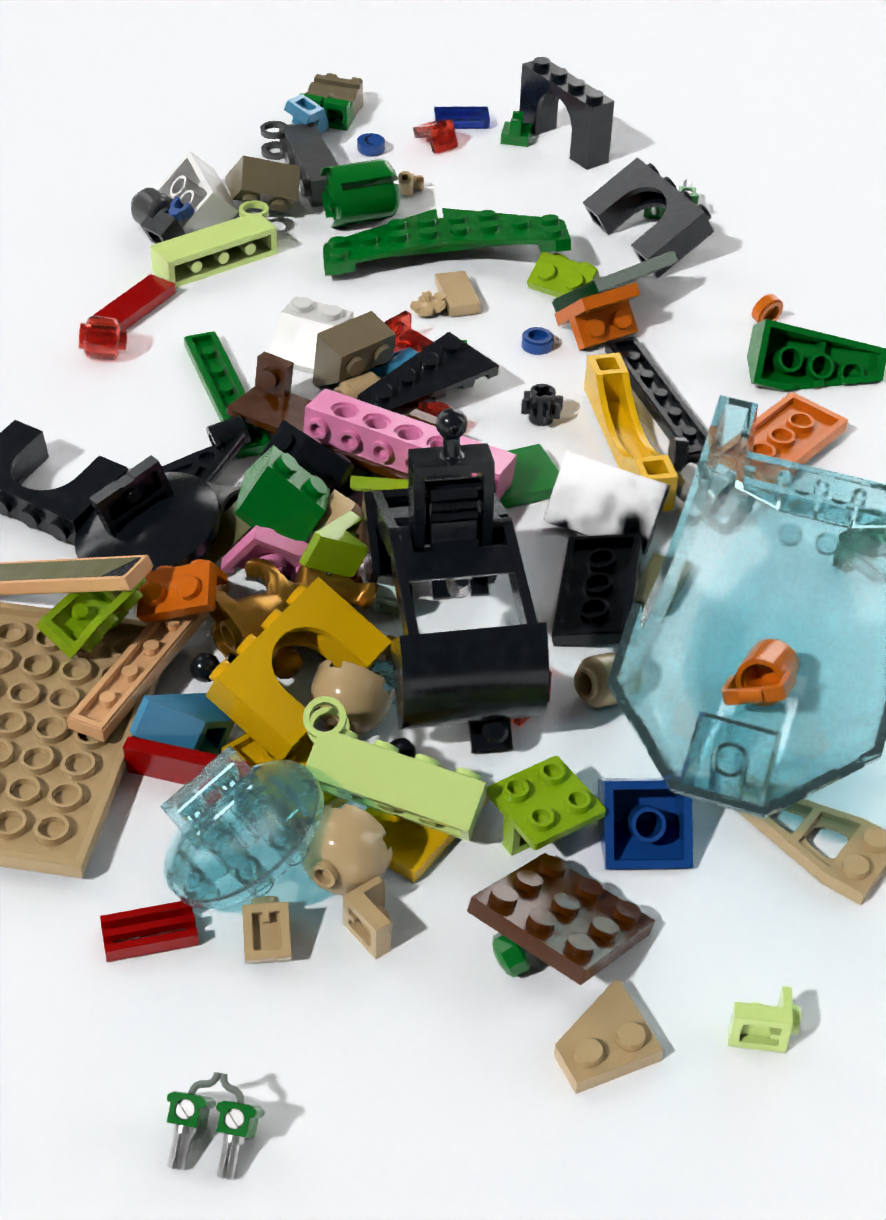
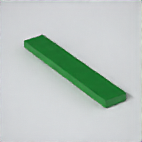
[184,331,270,459]

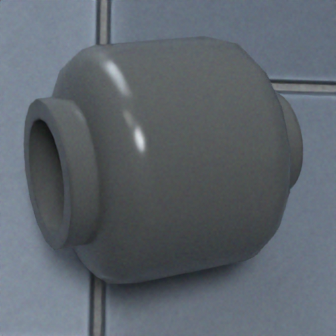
[131,187,173,224]

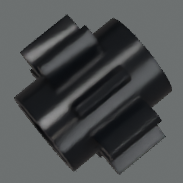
[521,384,563,426]

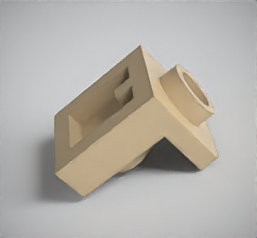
[343,875,393,960]
[242,896,292,964]

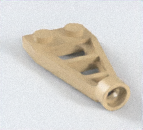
[722,771,886,905]

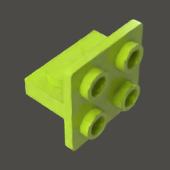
[487,756,606,856]

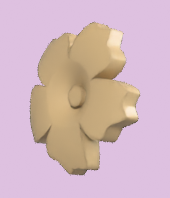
[410,291,447,317]

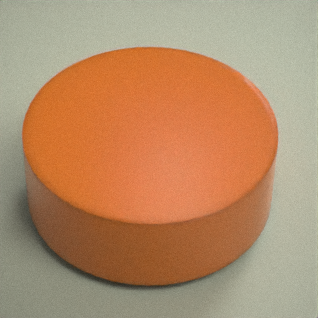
[751,294,783,323]

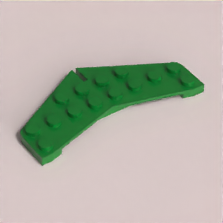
[323,208,571,276]

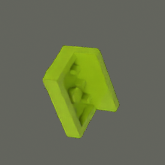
[526,252,600,298]

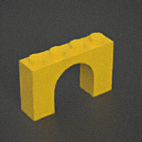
[205,577,391,763]

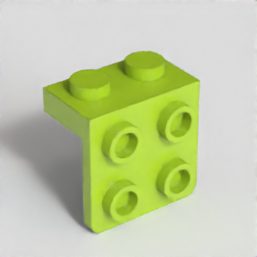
[36,578,147,659]

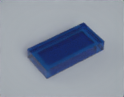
[434,106,490,129]

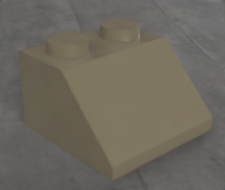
[225,155,300,212]
[312,311,396,387]

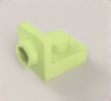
[728,986,801,1053]

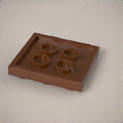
[467,853,655,985]

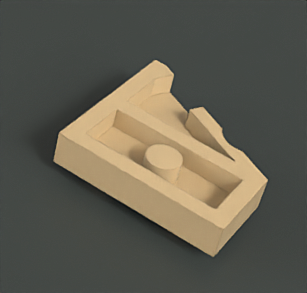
[554,979,663,1094]

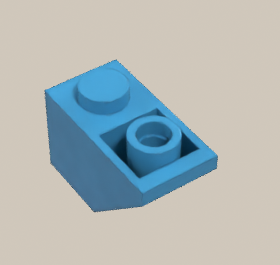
[129,693,235,755]

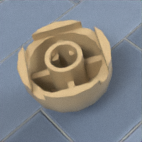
[310,660,395,734]
[299,804,393,896]

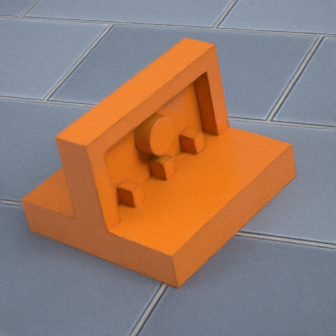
[554,282,641,351]

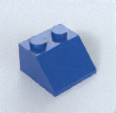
[597,777,693,870]

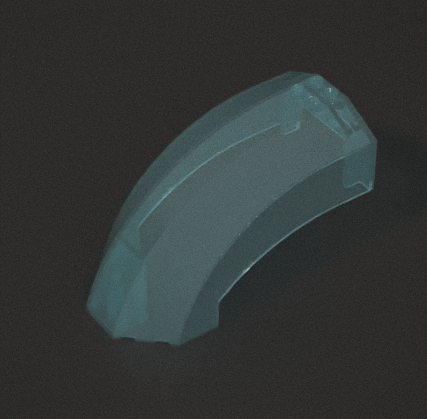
[607,395,886,818]

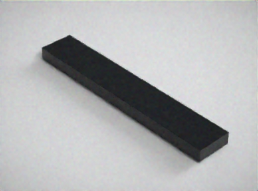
[605,336,718,464]

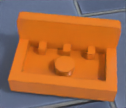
[136,559,228,623]

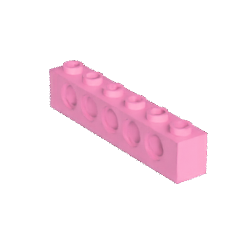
[303,388,517,500]

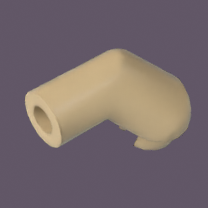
[398,171,424,196]

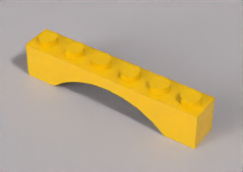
[584,353,678,512]

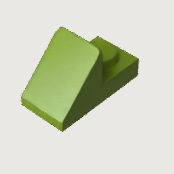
[299,510,369,577]

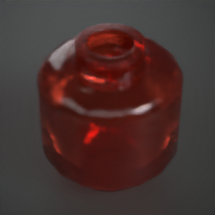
[79,316,128,361]

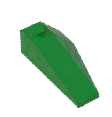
[747,319,886,391]

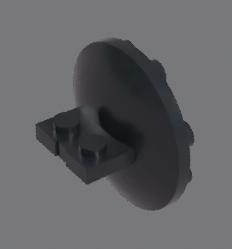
[75,455,222,571]

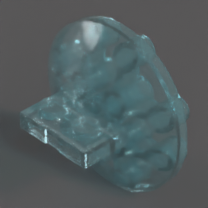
[160,745,324,910]

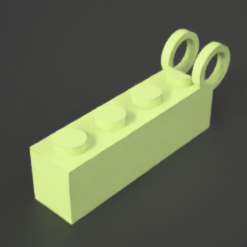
[150,200,277,288]
[302,696,487,842]

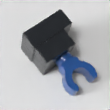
[140,197,194,244]

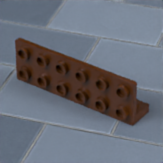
[226,351,437,480]

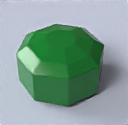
[492,933,531,978]

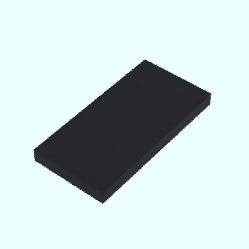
[551,533,643,646]

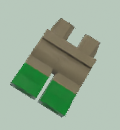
[299,73,363,131]

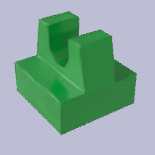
[500,111,532,147]

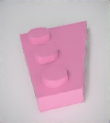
[220,525,358,582]

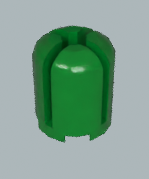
[320,159,401,228]

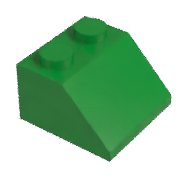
[233,445,330,542]

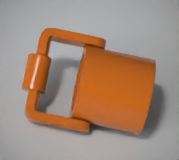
[721,639,799,707]

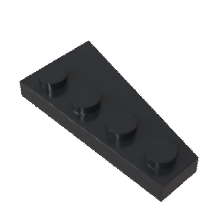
[357,332,499,415]

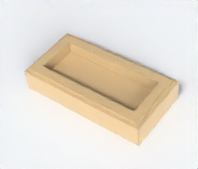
[435,271,481,317]

